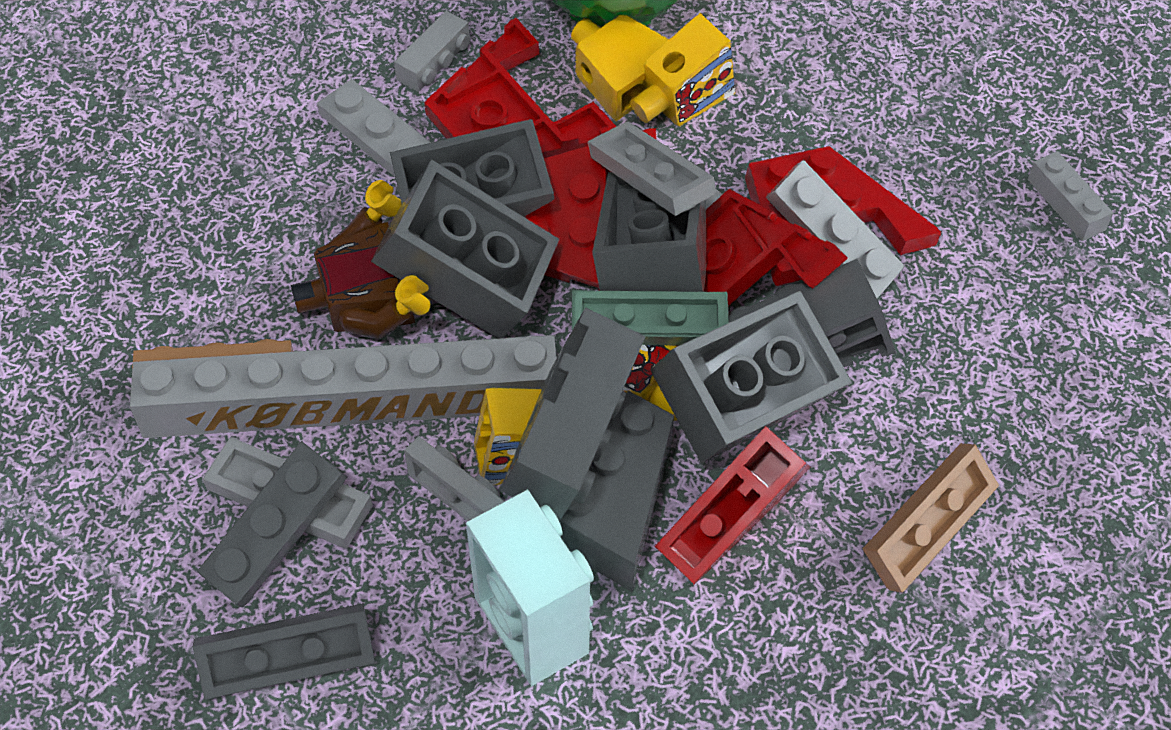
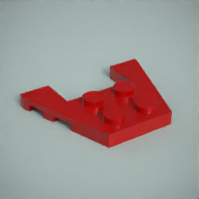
[424,18,617,158]
[525,128,656,291]
[745,146,942,286]
[704,189,848,307]

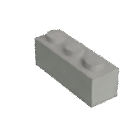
[394,11,470,92]
[1028,151,1113,242]

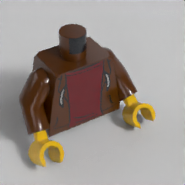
[290,180,430,339]

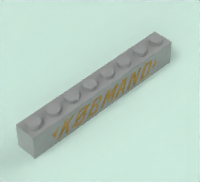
[130,335,556,438]

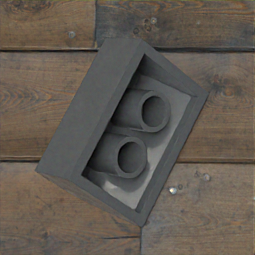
[371,159,559,338]

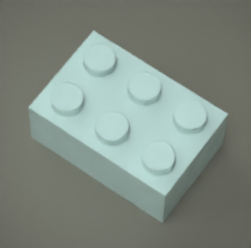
[466,489,594,687]

